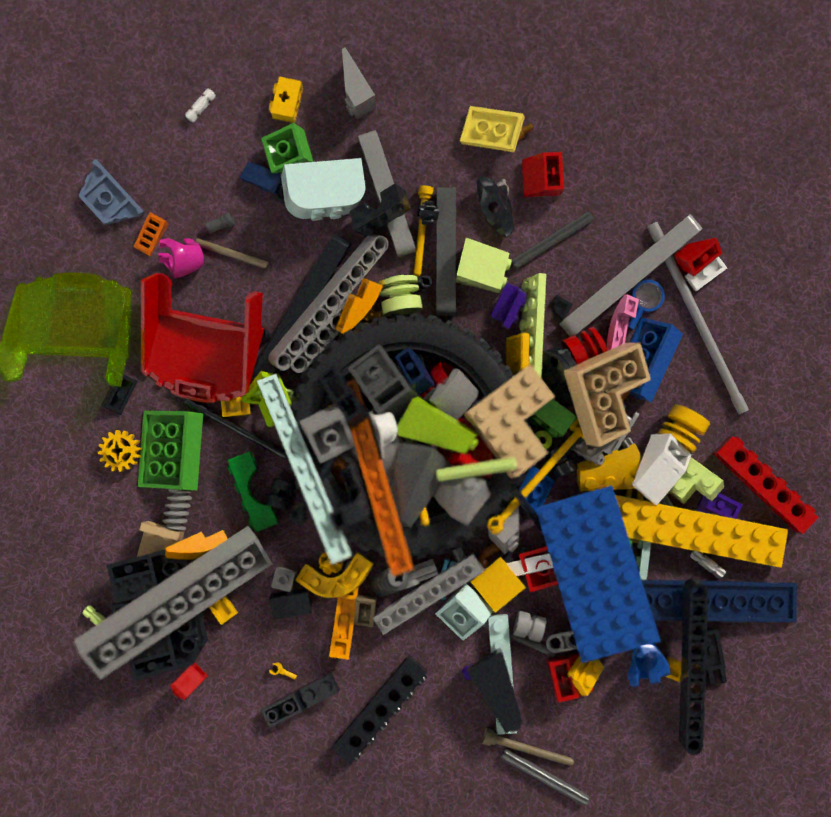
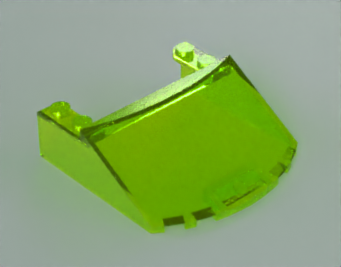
[0,272,132,386]

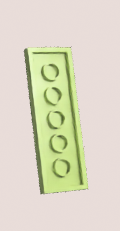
[519,273,546,378]

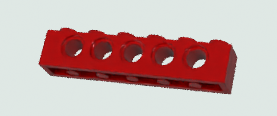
[712,436,819,534]

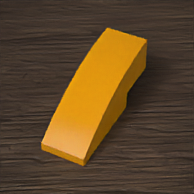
[336,278,383,334]
[165,530,228,559]

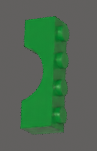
[227,451,280,532]

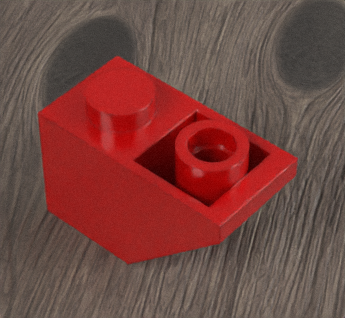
[170,663,208,700]

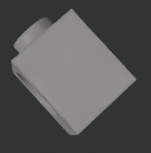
[271,567,297,592]

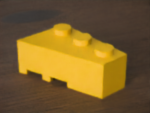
[577,443,640,492]

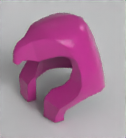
[158,238,204,279]

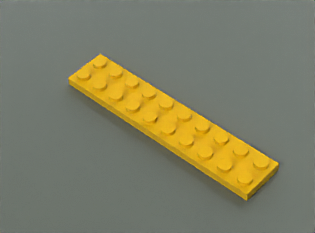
[615,495,788,568]

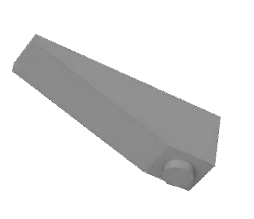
[433,476,490,525]

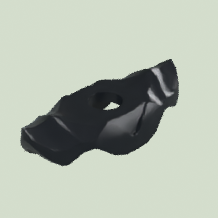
[477,177,514,238]

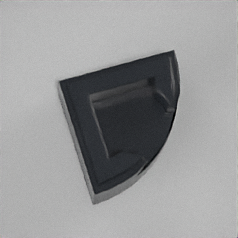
[553,295,573,321]

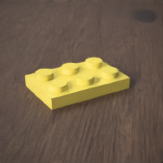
[460,106,525,152]

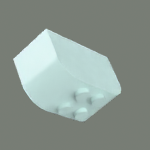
[281,158,365,221]

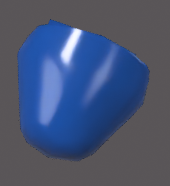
[628,643,670,687]

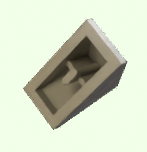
[354,595,377,627]

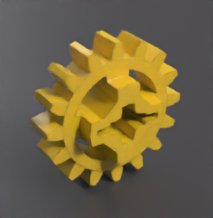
[98,430,142,472]

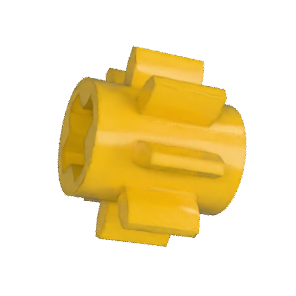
[319,552,343,575]

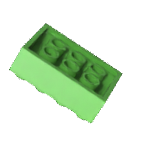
[138,411,203,490]

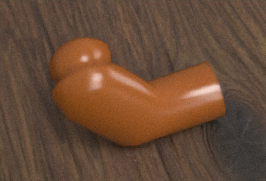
[477,543,500,568]

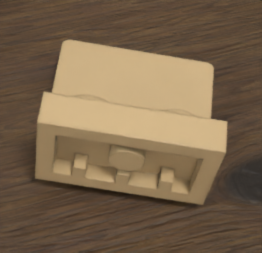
[137,521,185,557]

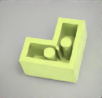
[668,457,724,504]

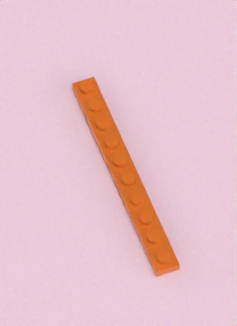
[348,379,414,576]

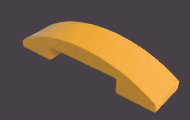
[329,587,359,659]

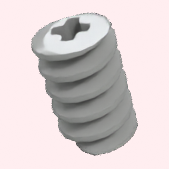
[162,489,192,531]

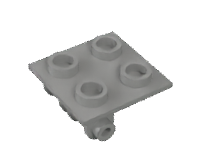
[570,437,621,465]

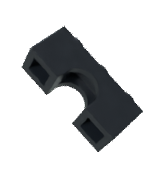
[349,183,411,237]

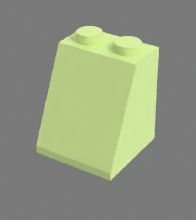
[456,238,512,293]

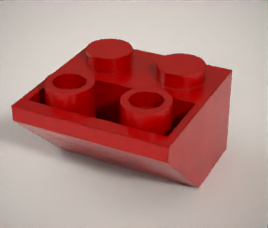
[522,152,564,197]
[546,652,594,702]

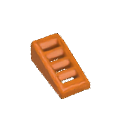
[134,212,169,256]

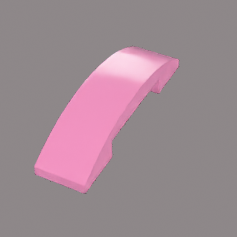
[607,294,639,351]

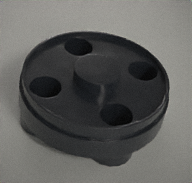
[541,348,577,404]

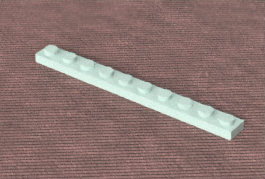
[258,374,351,565]

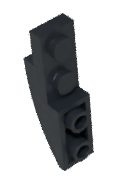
[261,672,340,727]

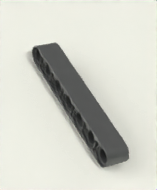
[436,187,456,316]

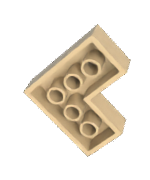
[564,343,651,447]
[463,364,555,478]

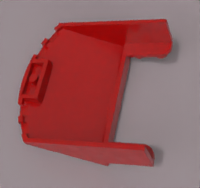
[141,273,264,403]

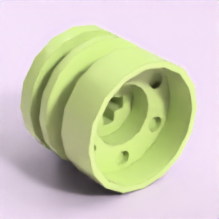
[378,275,423,317]

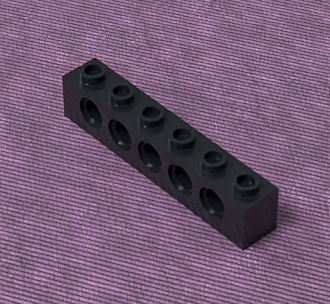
[332,654,427,764]

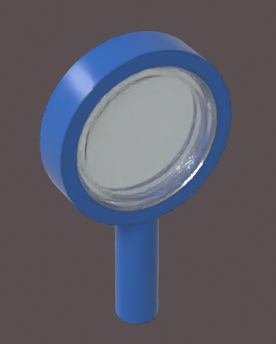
[628,280,665,330]

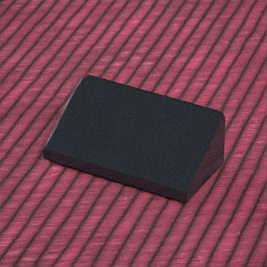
[101,372,138,415]

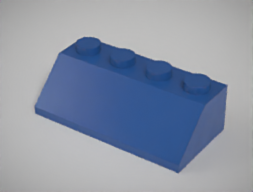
[629,317,683,403]

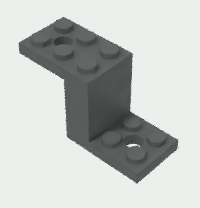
[348,344,433,446]

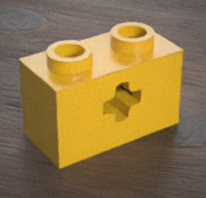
[269,77,303,123]

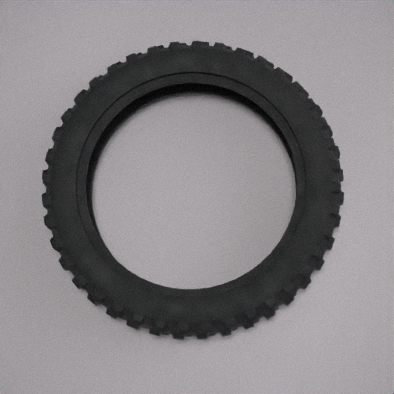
[289,314,531,558]

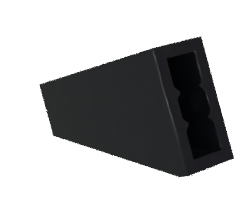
[467,648,523,734]

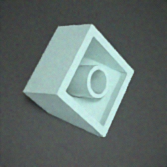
[435,583,493,641]

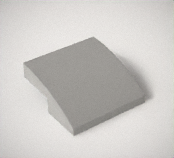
[429,369,480,420]

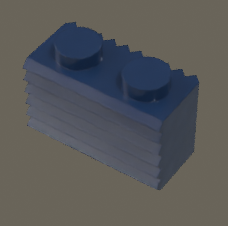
[394,348,434,395]

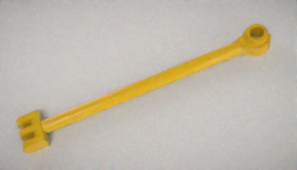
[487,418,585,535]

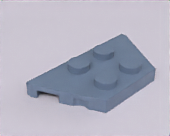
[79,159,145,225]

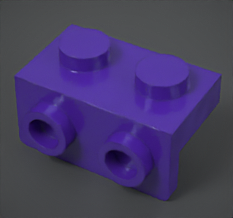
[491,283,527,329]

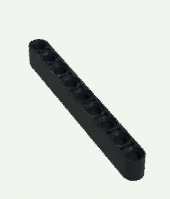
[251,234,352,381]
[679,578,708,756]

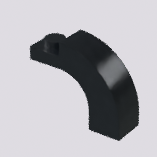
[329,462,372,533]

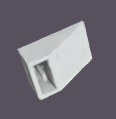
[633,434,692,505]

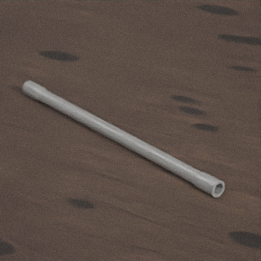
[647,222,749,415]

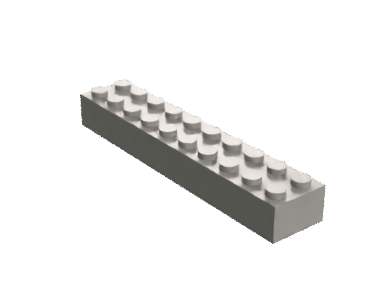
[74,526,272,679]

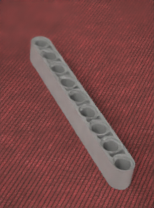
[559,214,703,336]
[268,234,388,370]

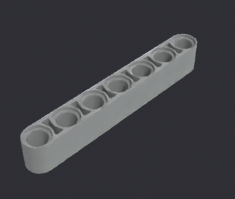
[358,130,416,257]

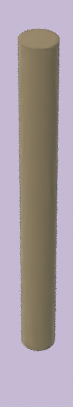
[195,238,269,269]

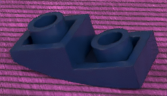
[239,162,282,194]

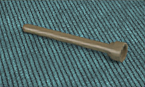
[482,728,574,766]

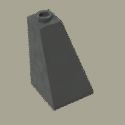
[390,443,452,528]

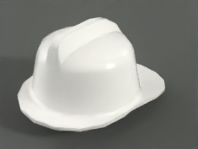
[369,412,397,459]

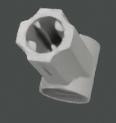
[404,559,438,589]

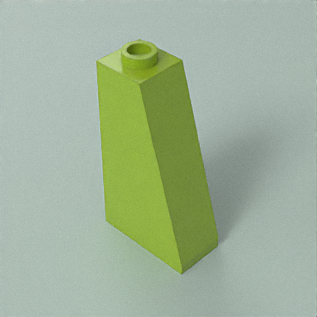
[397,397,479,453]

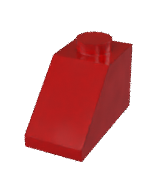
[674,238,722,276]

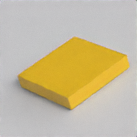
[506,333,529,375]
[471,557,526,613]

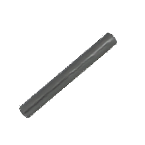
[511,212,594,269]
[501,749,590,806]

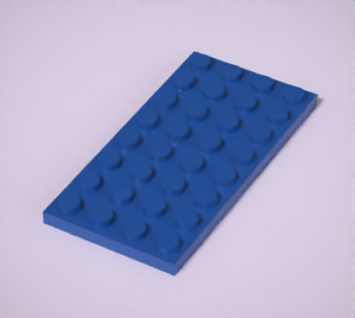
[536,486,660,663]

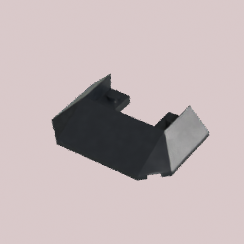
[107,550,208,681]

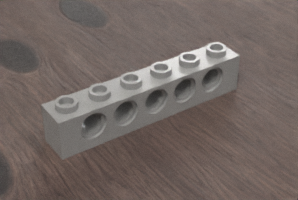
[373,552,484,635]

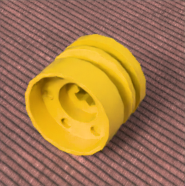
[658,404,710,453]

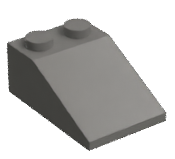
[342,48,376,120]

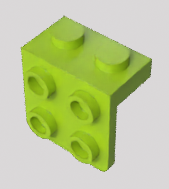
[241,371,291,427]

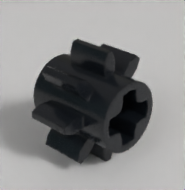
[417,201,439,225]

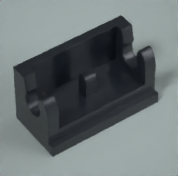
[269,588,312,620]

